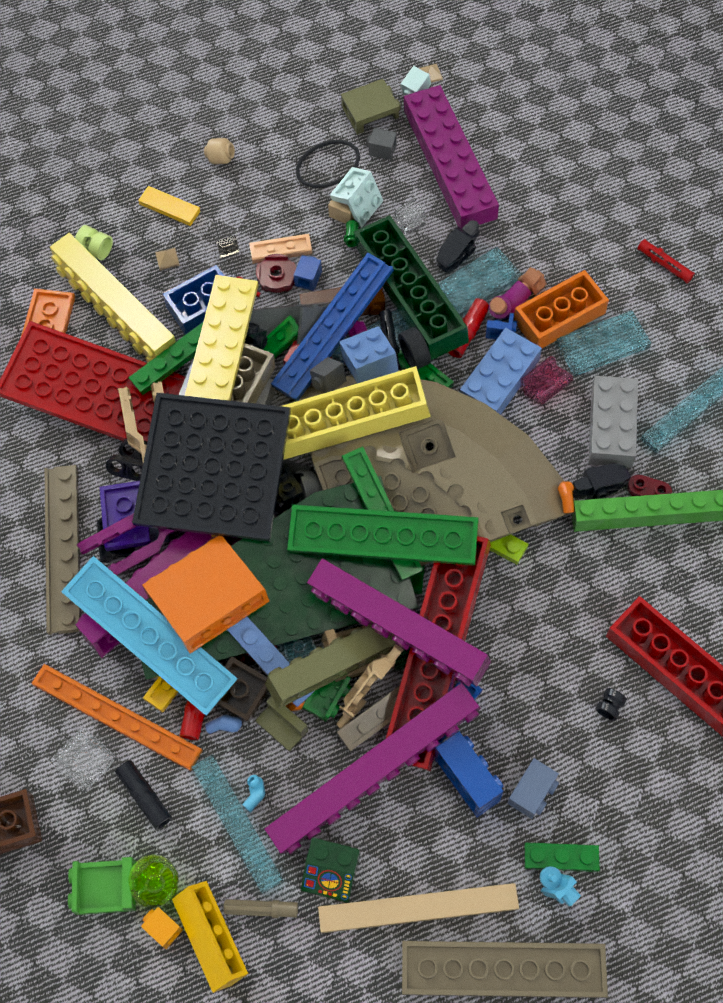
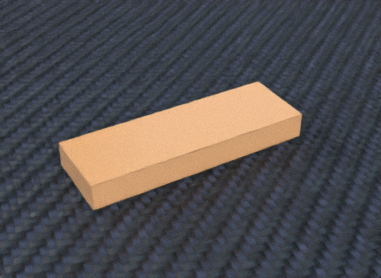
[249,234,312,263]

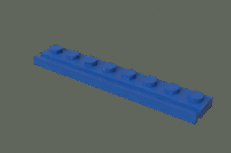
[271,253,393,402]

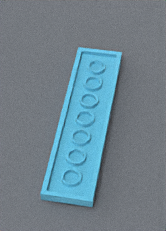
[61,556,238,716]

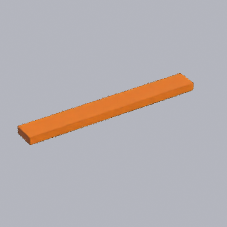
[31,664,203,771]

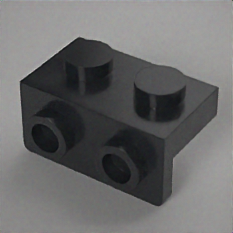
[277,464,304,512]

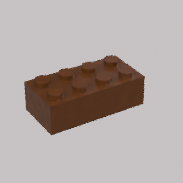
[0,789,42,854]

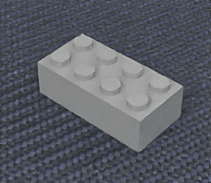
[588,376,638,468]

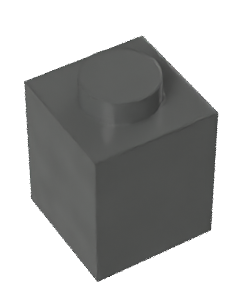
[366,128,397,160]
[310,357,347,393]

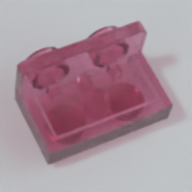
[521,356,573,405]

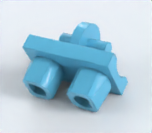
[540,866,581,906]

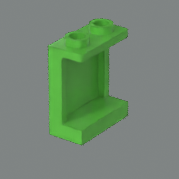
[68,857,136,915]

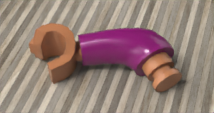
[489,267,547,319]

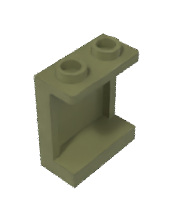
[341,79,401,135]

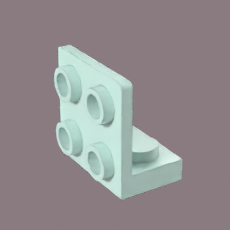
[330,167,383,228]

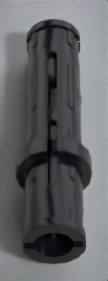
[379,310,401,370]

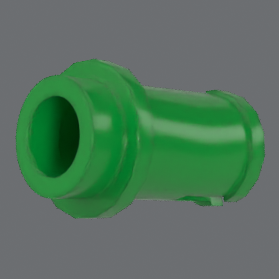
[344,220,359,247]

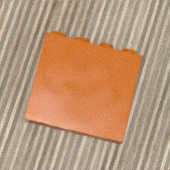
[142,536,269,654]

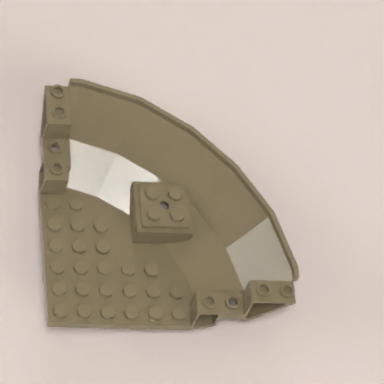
[300,376,573,567]

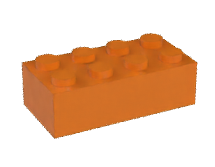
[513,270,609,348]

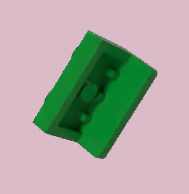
[302,676,352,722]

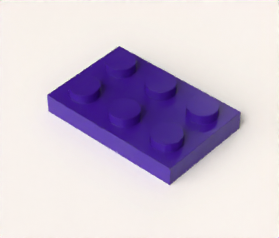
[99,481,151,551]

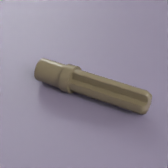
[223,899,298,918]

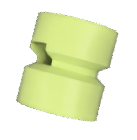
[75,225,113,260]

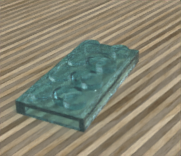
[556,310,651,377]

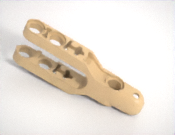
[118,381,164,462]

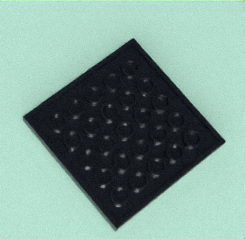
[132,393,291,542]

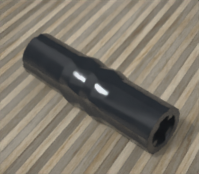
[115,760,172,830]

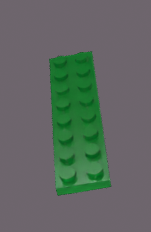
[287,505,479,565]

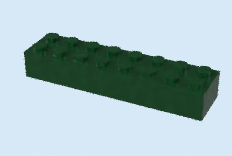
[354,215,469,360]

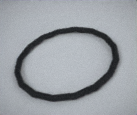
[295,140,360,188]

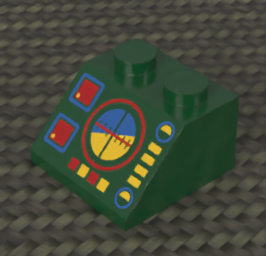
[301,837,361,903]

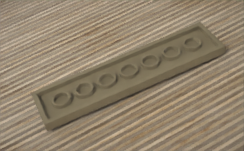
[402,941,608,998]

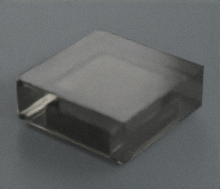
[216,235,239,258]

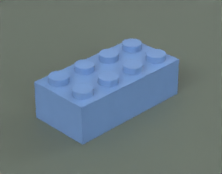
[460,328,542,415]

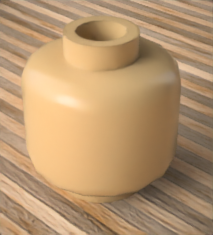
[204,138,235,164]

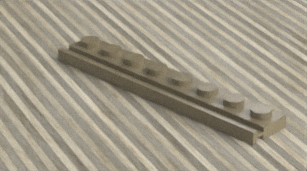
[44,465,81,635]

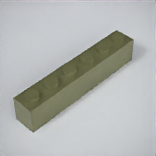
[265,624,396,708]

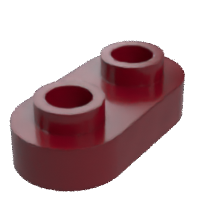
[627,475,672,496]

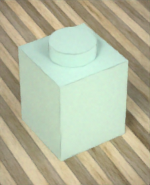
[401,66,431,96]

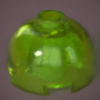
[128,854,179,907]

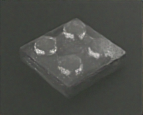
[49,726,117,793]

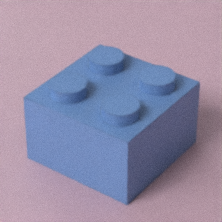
[339,326,399,384]

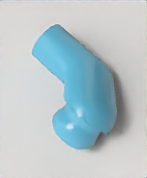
[242,775,265,813]

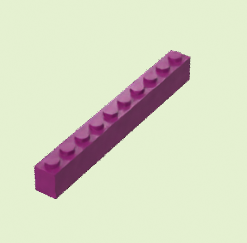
[264,683,481,854]

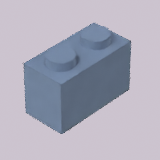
[507,758,559,819]

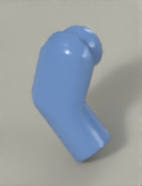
[205,715,242,734]

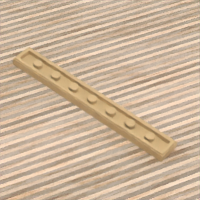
[318,883,519,933]

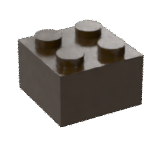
[216,656,268,724]

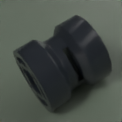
[595,688,627,721]

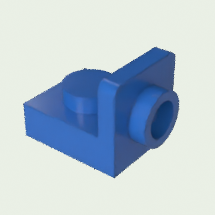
[485,313,517,340]

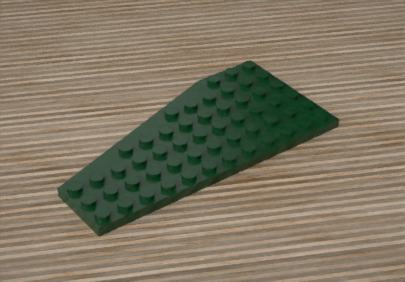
[141,476,418,680]

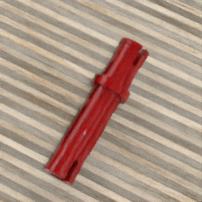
[637,238,695,284]

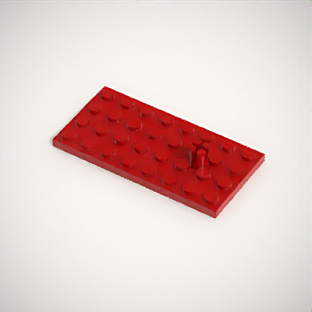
[0,320,185,441]

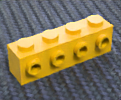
[172,881,248,993]

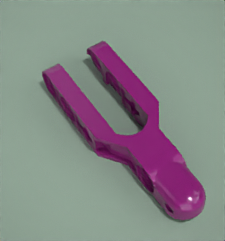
[76,513,176,576]

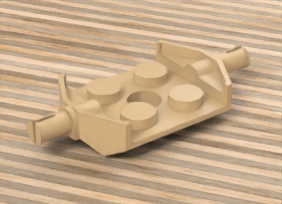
[336,645,403,728]

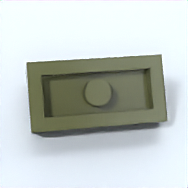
[256,696,308,751]

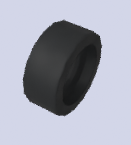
[398,327,431,370]

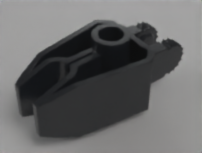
[436,220,480,273]
[572,463,631,499]

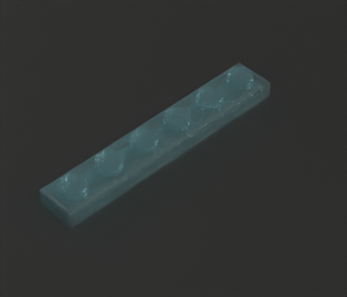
[641,366,723,454]
[192,755,283,894]

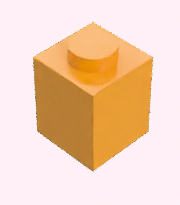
[141,907,183,950]

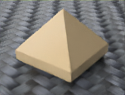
[419,64,443,83]
[155,248,180,270]

